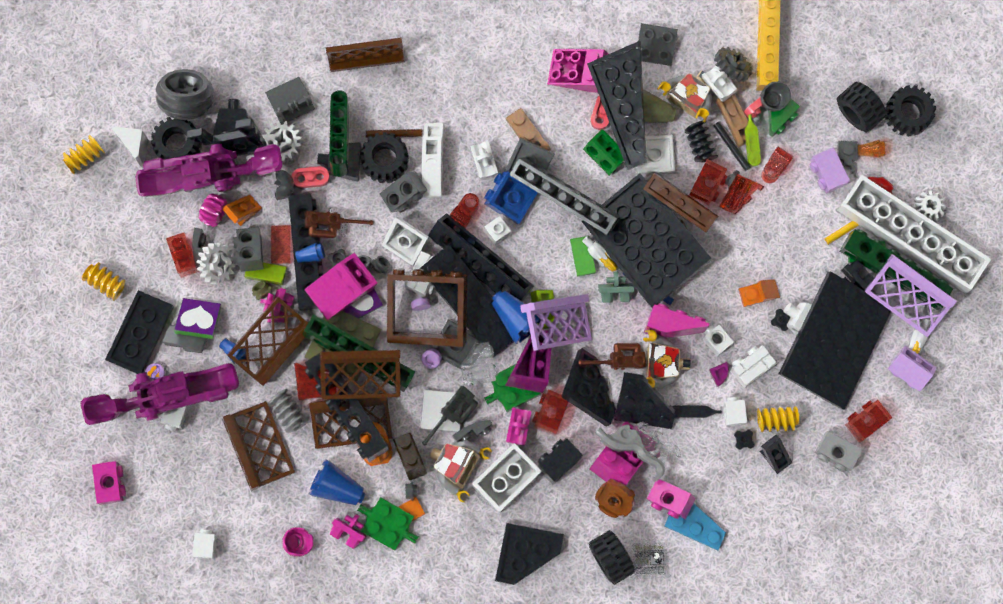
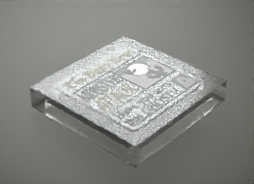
[628,539,670,580]

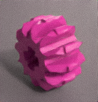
[199,193,228,227]

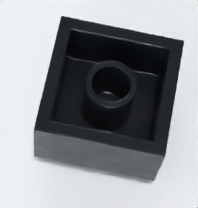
[538,438,583,485]

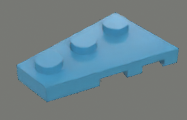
[664,503,726,551]

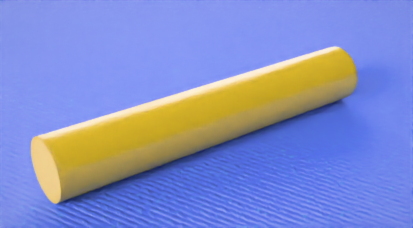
[824,221,859,245]

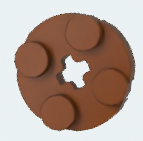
[595,479,635,518]

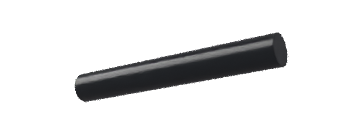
[713,122,751,172]

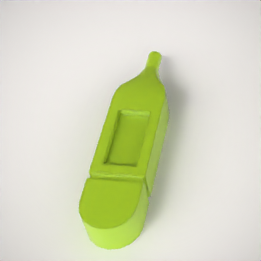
[745,114,761,166]

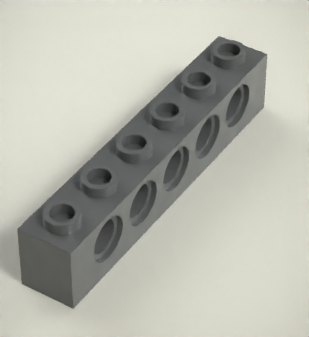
[510,157,621,235]

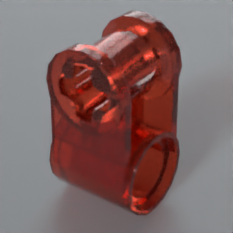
[761,146,794,184]
[450,193,479,229]

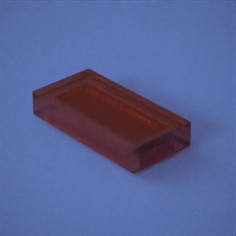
[271,225,291,264]

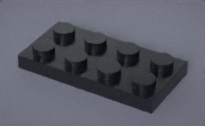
[105,290,174,374]

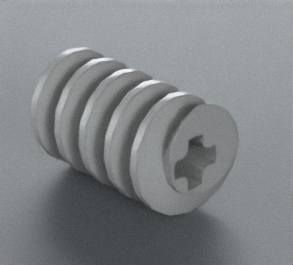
[268,389,308,433]

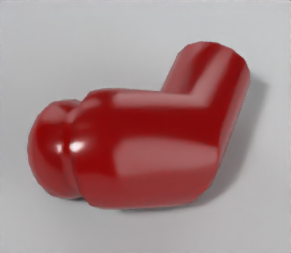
[868,177,894,194]

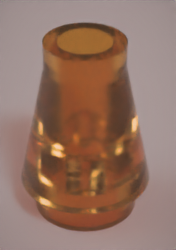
[858,140,885,158]

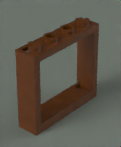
[387,268,468,347]

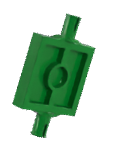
[484,364,541,412]
[357,497,419,551]

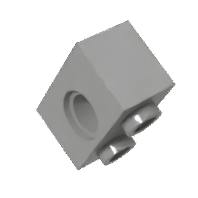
[814,431,863,473]

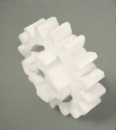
[262,121,302,163]
[197,243,236,285]

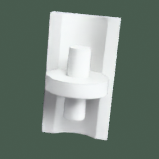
[702,66,737,102]
[470,141,498,179]

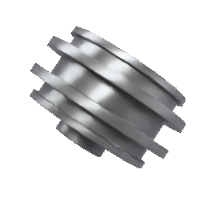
[155,69,214,120]

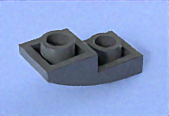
[192,227,206,268]
[162,325,208,353]
[452,420,492,442]

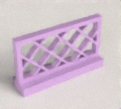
[865,254,957,337]
[520,294,592,351]

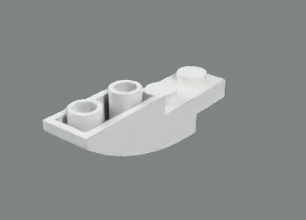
[422,123,444,198]

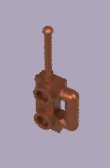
[305,211,373,238]
[578,343,646,370]

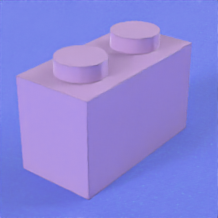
[810,147,850,194]
[888,345,937,391]

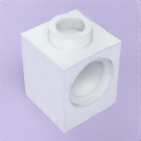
[484,216,511,246]
[703,325,734,356]
[723,397,747,427]
[160,406,189,432]
[192,529,217,559]

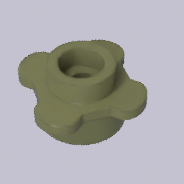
[252,281,272,300]

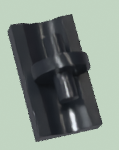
[841,260,874,291]

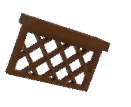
[326,37,405,72]
[643,172,719,233]
[227,296,308,386]
[319,350,400,400]
[309,393,393,449]
[222,401,295,491]

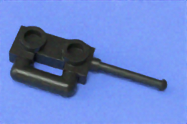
[422,385,478,446]

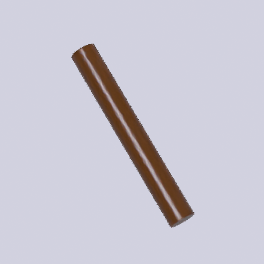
[366,129,422,138]

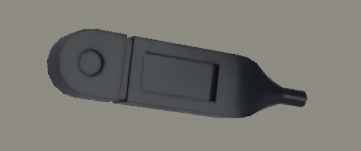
[672,405,722,418]

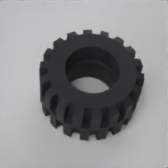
[837,82,887,133]
[885,85,936,137]
[151,117,202,160]
[360,132,409,183]
[589,530,635,585]

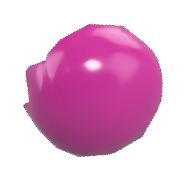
[282,527,313,557]

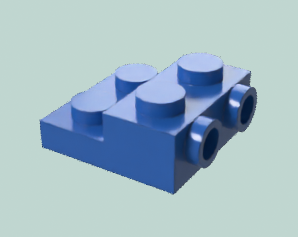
[484,171,538,224]

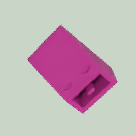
[547,49,609,93]
[305,252,377,321]
[643,304,710,338]
[589,422,657,486]

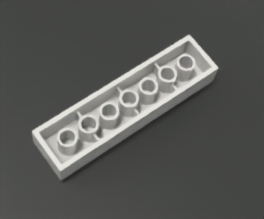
[837,175,991,294]

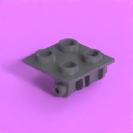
[638,23,678,66]
[265,76,315,125]

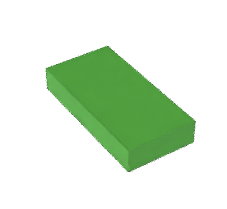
[570,236,596,277]

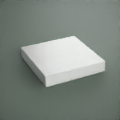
[637,135,675,174]
[421,390,462,432]

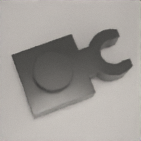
[838,141,858,174]

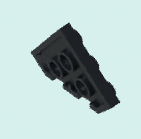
[561,348,616,427]
[615,372,675,429]
[495,523,564,585]

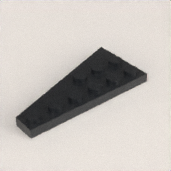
[587,41,647,170]

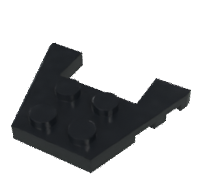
[187,118,267,156]

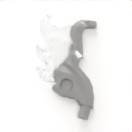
[595,422,681,481]

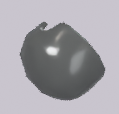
[760,81,791,112]
[274,170,294,200]

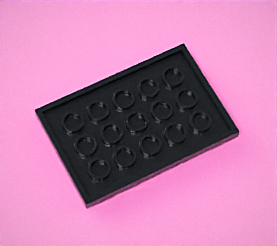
[581,173,712,308]
[778,271,891,410]

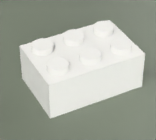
[472,443,542,513]

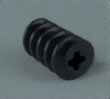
[685,121,718,163]

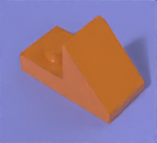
[223,194,262,226]
[738,279,780,307]

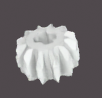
[913,190,946,222]

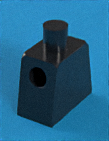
[213,99,248,136]
[317,142,362,182]

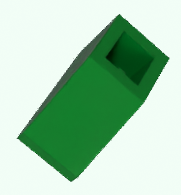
[768,99,800,137]

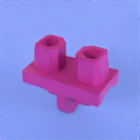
[260,288,294,323]
[506,408,532,446]
[330,514,367,549]

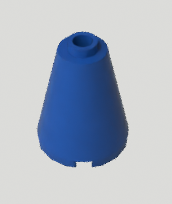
[492,291,541,344]
[309,459,366,506]

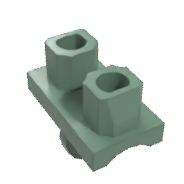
[598,271,634,303]

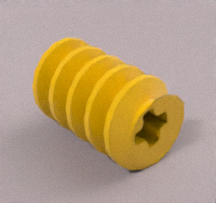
[62,135,105,175]
[82,262,126,301]
[757,406,799,433]

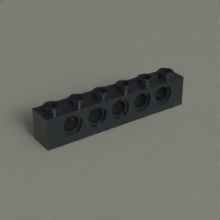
[288,193,323,311]
[428,213,534,302]
[304,350,389,462]

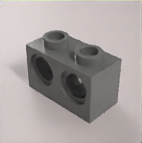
[380,171,427,213]
[233,227,264,272]

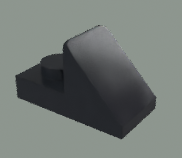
[760,435,792,474]

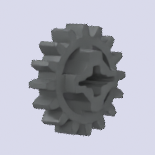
[714,47,753,82]

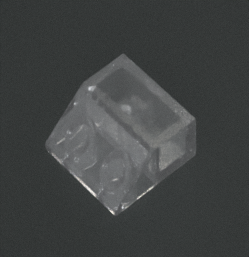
[461,342,497,385]

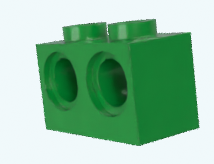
[583,129,624,176]

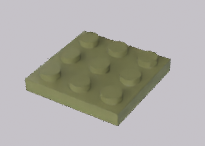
[304,311,382,382]

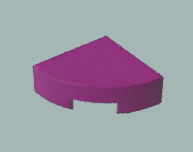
[709,362,729,387]

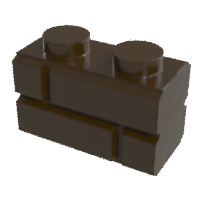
[393,432,427,481]

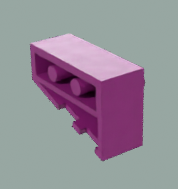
[505,329,553,393]

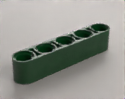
[329,90,349,177]

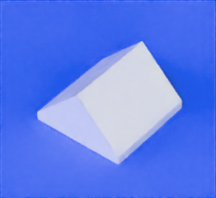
[113,127,148,167]
[382,216,429,266]

